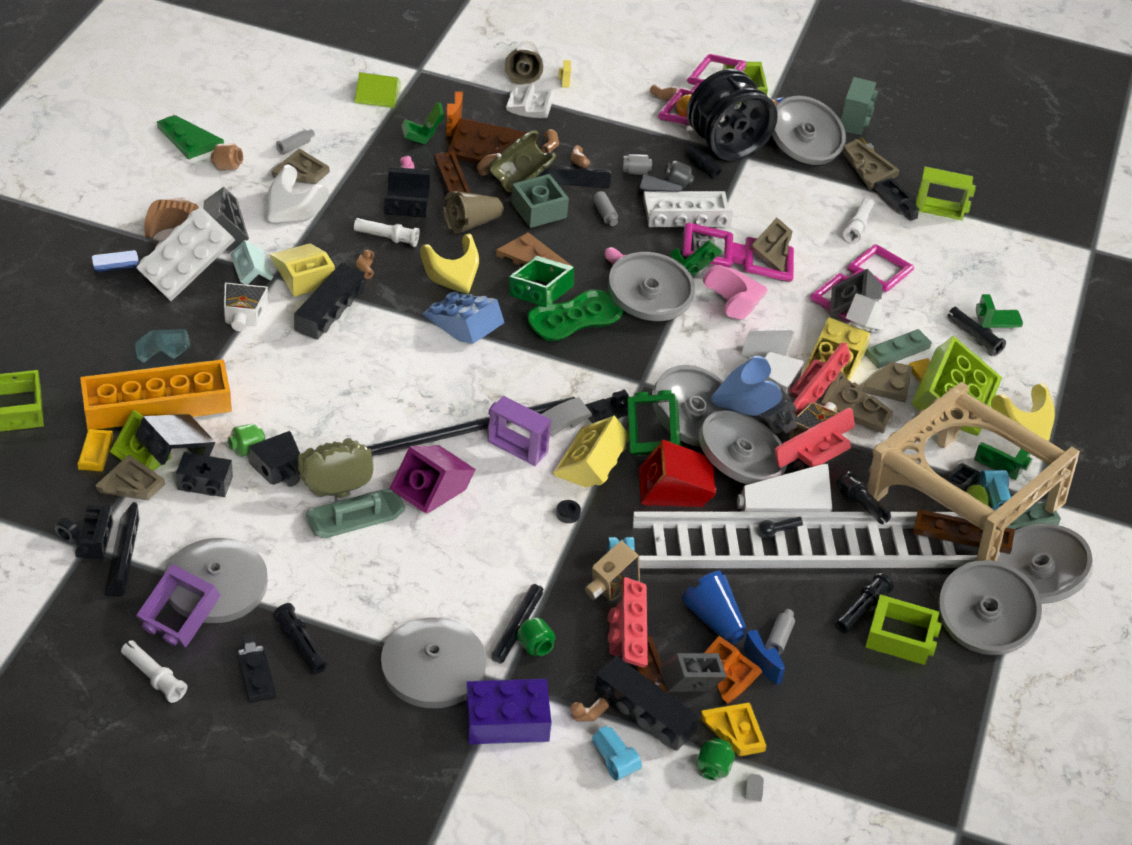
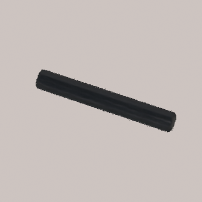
[491,584,543,664]

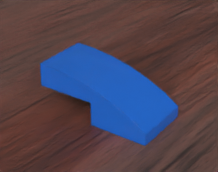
[743,630,785,685]

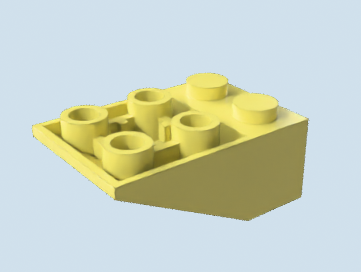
[270,243,335,297]
[803,317,870,386]

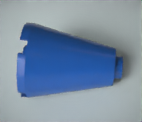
[681,571,747,644]

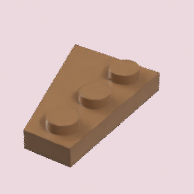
[496,233,571,271]

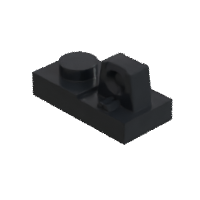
[585,389,629,423]

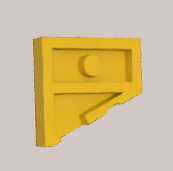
[700,703,766,756]

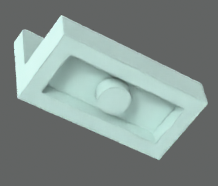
[230,240,274,285]

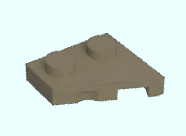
[272,148,330,184]
[749,217,793,272]
[863,361,913,402]
[95,455,166,500]

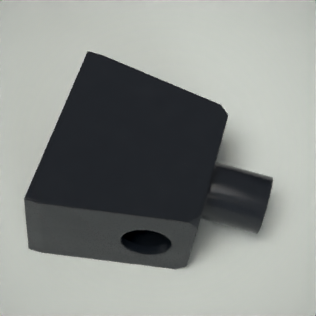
[248,431,300,487]

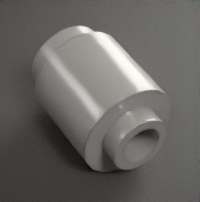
[622,154,652,175]

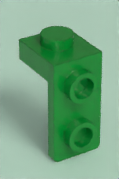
[401,102,445,145]
[670,240,722,277]
[976,294,1023,328]
[974,442,1033,480]

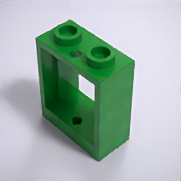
[509,256,574,307]
[628,390,681,456]

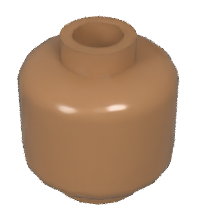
[211,143,243,171]

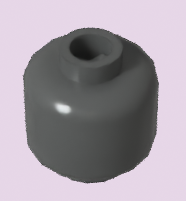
[663,161,694,190]

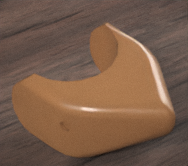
[144,197,199,239]

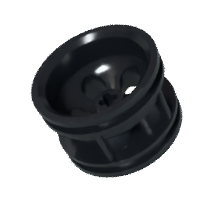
[687,69,778,161]

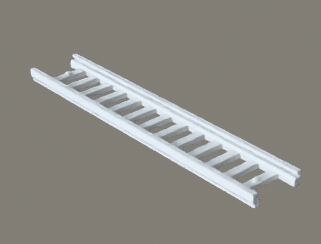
[633,512,977,568]

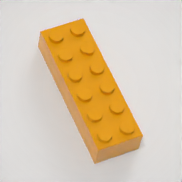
[80,359,232,431]

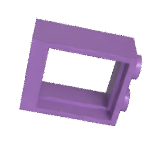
[487,396,551,466]
[136,564,221,648]

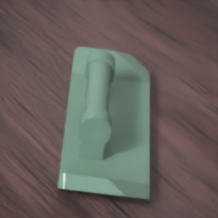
[306,488,405,538]

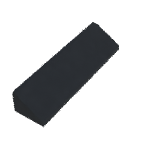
[537,165,611,188]
[105,502,140,596]

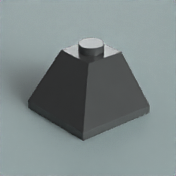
[829,268,883,317]

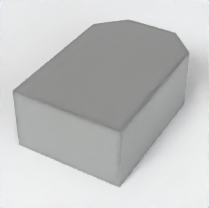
[745,774,764,801]

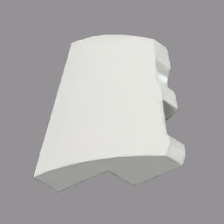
[741,327,796,358]

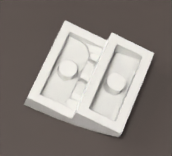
[506,83,555,118]

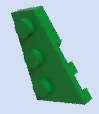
[157,115,224,160]

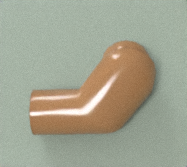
[650,84,678,101]
[541,129,559,153]
[570,145,590,168]
[477,153,500,176]
[356,249,374,279]
[570,698,609,722]

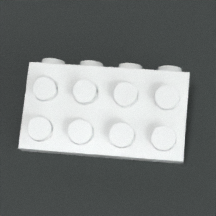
[643,191,733,227]
[136,206,235,301]

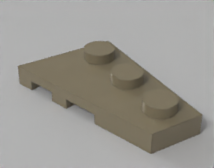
[842,139,900,190]
[821,371,893,434]

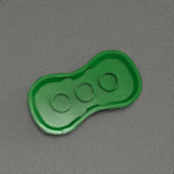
[528,290,623,342]

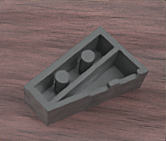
[203,187,249,253]

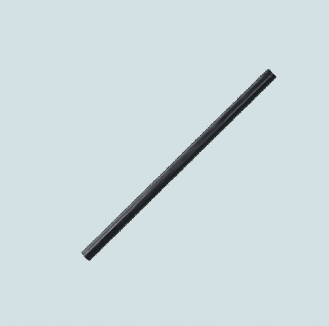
[366,396,575,456]

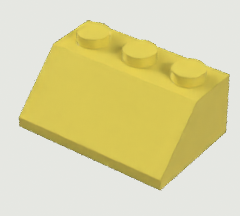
[553,415,630,488]

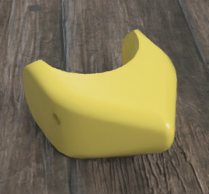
[420,233,479,294]
[991,383,1055,441]

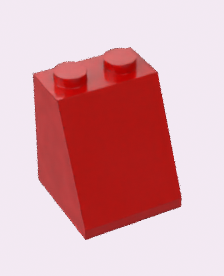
[639,440,716,507]

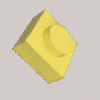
[558,60,571,88]

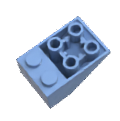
[423,292,505,344]

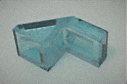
[135,329,190,363]

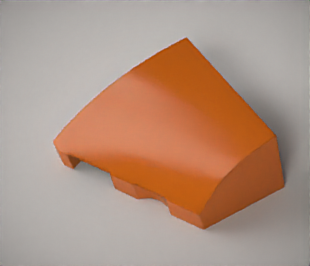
[446,92,463,136]
[705,636,762,704]

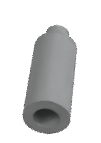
[276,129,315,155]
[592,192,618,226]
[765,609,795,655]

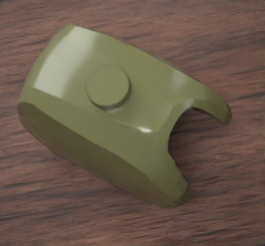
[489,130,556,194]
[297,438,374,498]

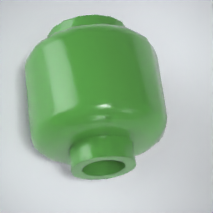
[227,423,265,457]

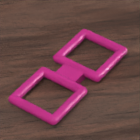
[658,53,746,126]
[682,223,794,282]
[810,244,914,322]

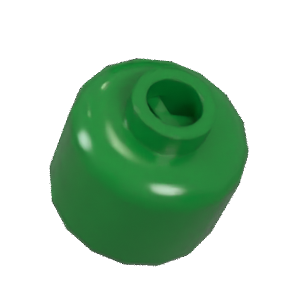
[517,618,555,656]
[696,738,735,781]

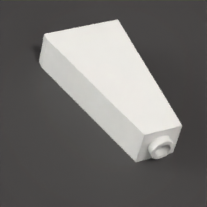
[737,464,832,512]

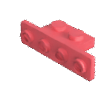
[789,342,851,416]
[775,408,855,468]
[607,577,648,668]

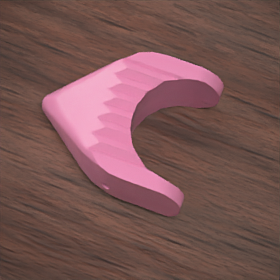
[703,265,768,319]

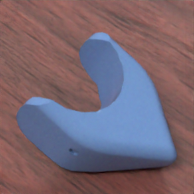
[711,356,782,416]

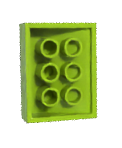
[911,336,1002,436]

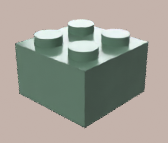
[841,77,878,136]
[511,174,569,228]

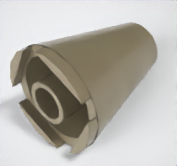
[505,41,544,84]
[443,191,503,234]

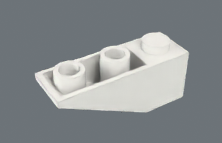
[846,293,884,332]

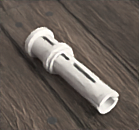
[843,197,875,243]
[354,218,420,247]
[121,640,187,703]

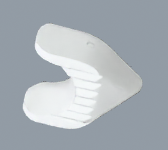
[267,165,329,223]

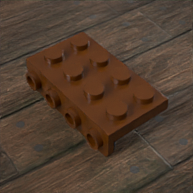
[448,118,538,164]

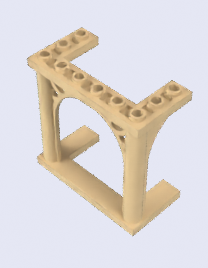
[866,382,1080,561]

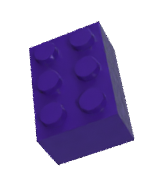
[465,679,552,745]

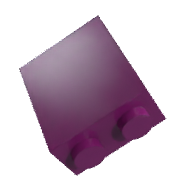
[389,445,476,513]

